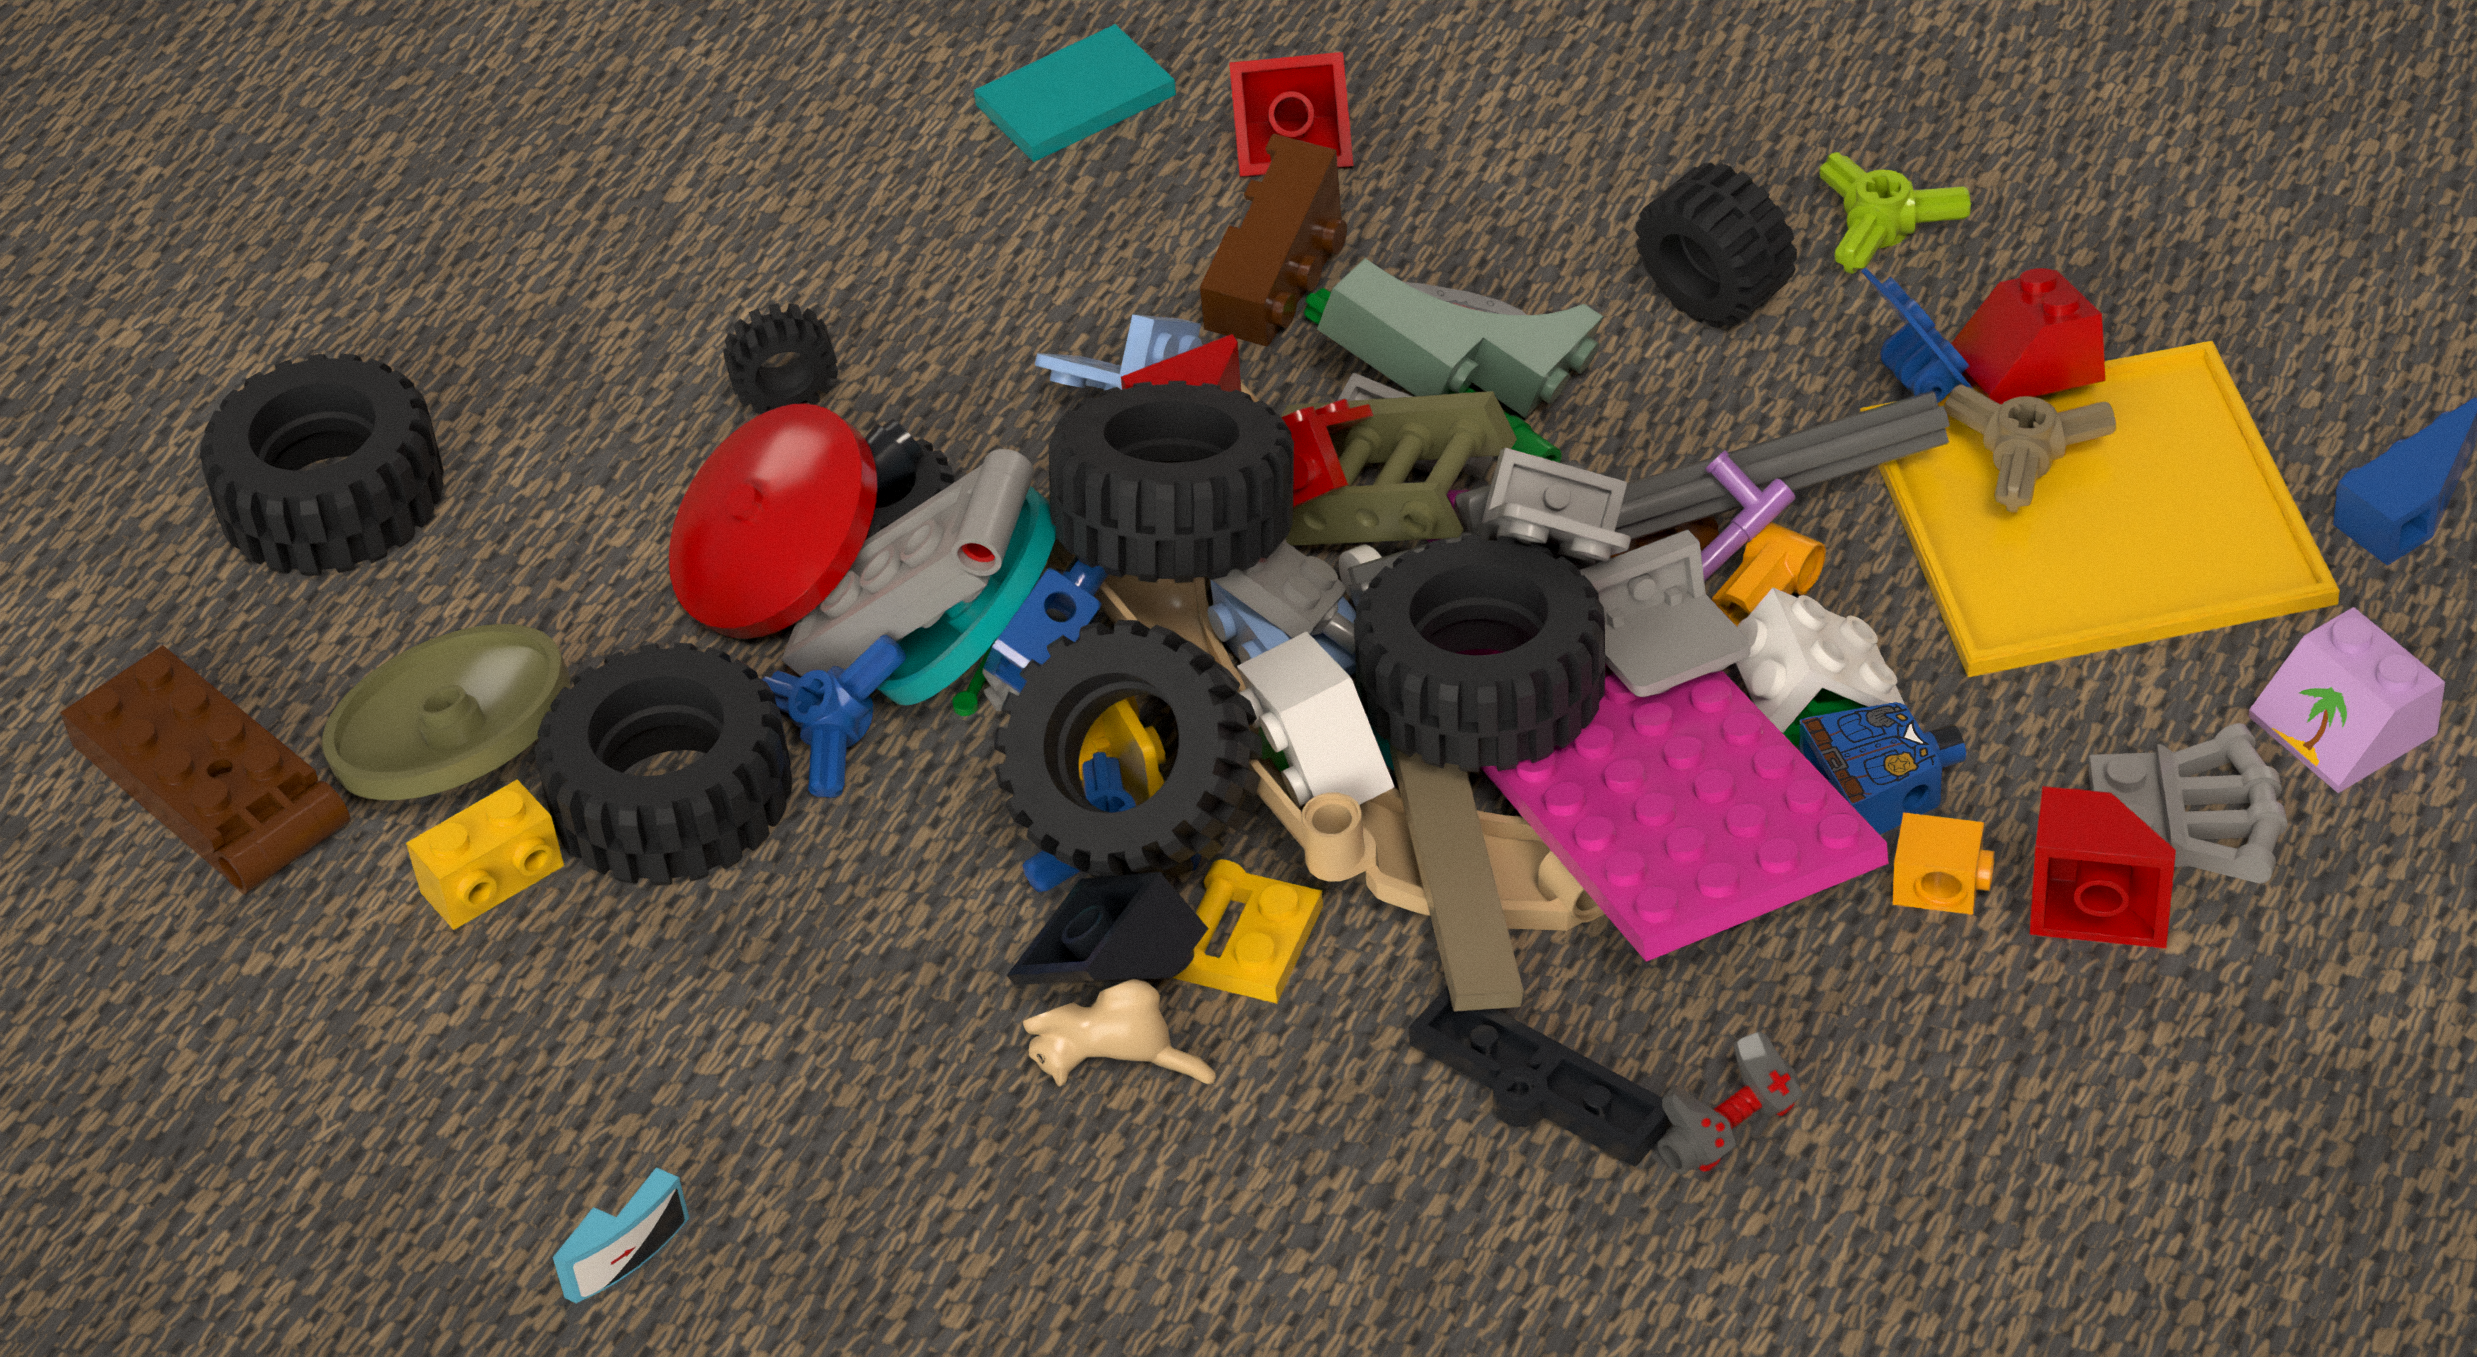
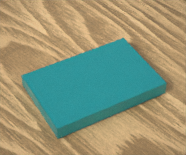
[974,24,1176,162]

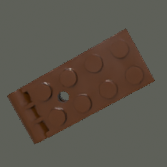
[60,645,351,894]

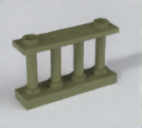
[1280,391,1517,546]

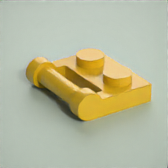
[1173,859,1323,1004]

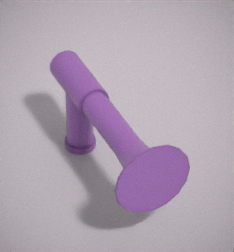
[1701,450,1795,582]

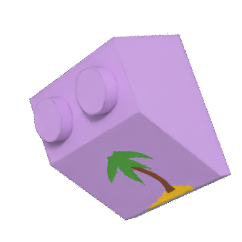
[2249,607,2445,793]

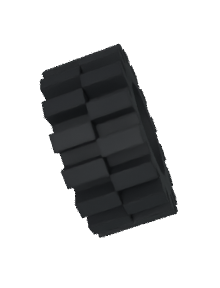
[723,303,838,414]

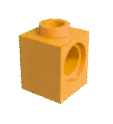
[1893,812,1995,915]

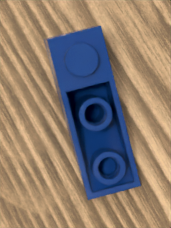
[2333,397,2477,566]

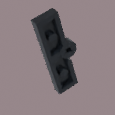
[1408,986,1672,1167]

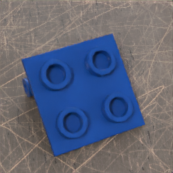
[1861,267,1973,403]

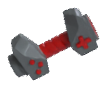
[1658,1032,1803,1175]

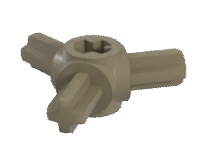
[1944,385,2116,512]

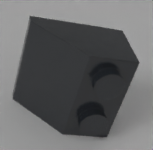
[1006,872,1209,985]

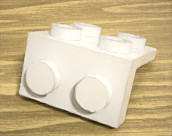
[1736,588,1905,733]

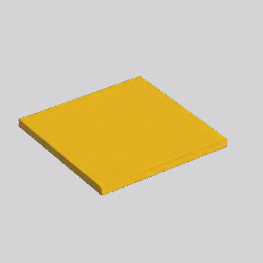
[1860,341,2340,677]

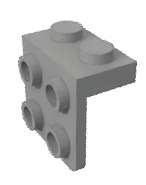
[1481,448,1631,565]
[1580,530,1751,697]

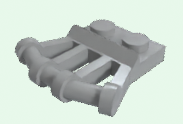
[2088,723,2288,884]

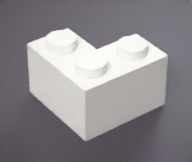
[1237,631,1394,807]

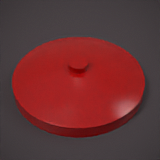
[669,404,877,639]

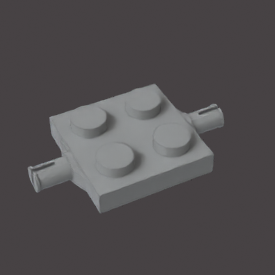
[1207,538,1355,655]

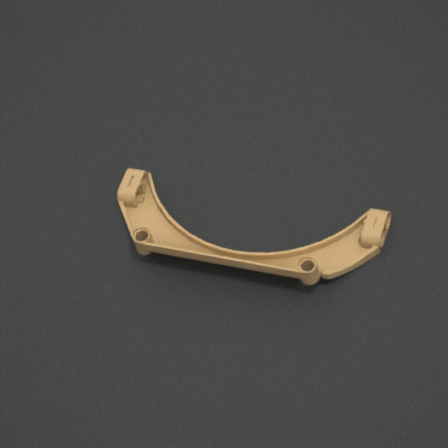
[1044,381,1605,931]

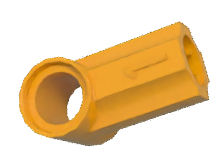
[1712,522,1826,626]

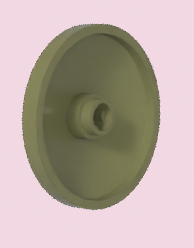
[322,624,570,800]

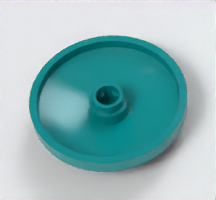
[877,486,1056,705]

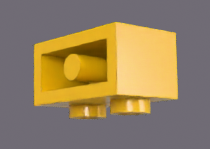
[406,779,564,930]

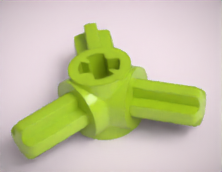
[1819,152,1971,274]

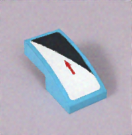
[553,1167,689,1303]

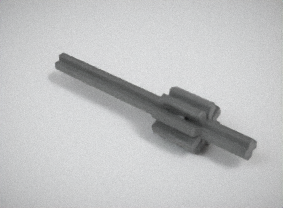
[1348,391,1950,606]

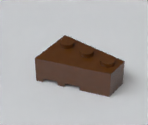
[1200,134,1347,347]

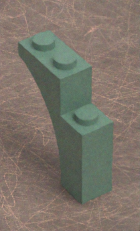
[1317,258,1604,418]

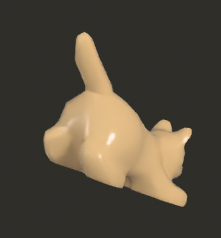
[1023,979,1216,1087]

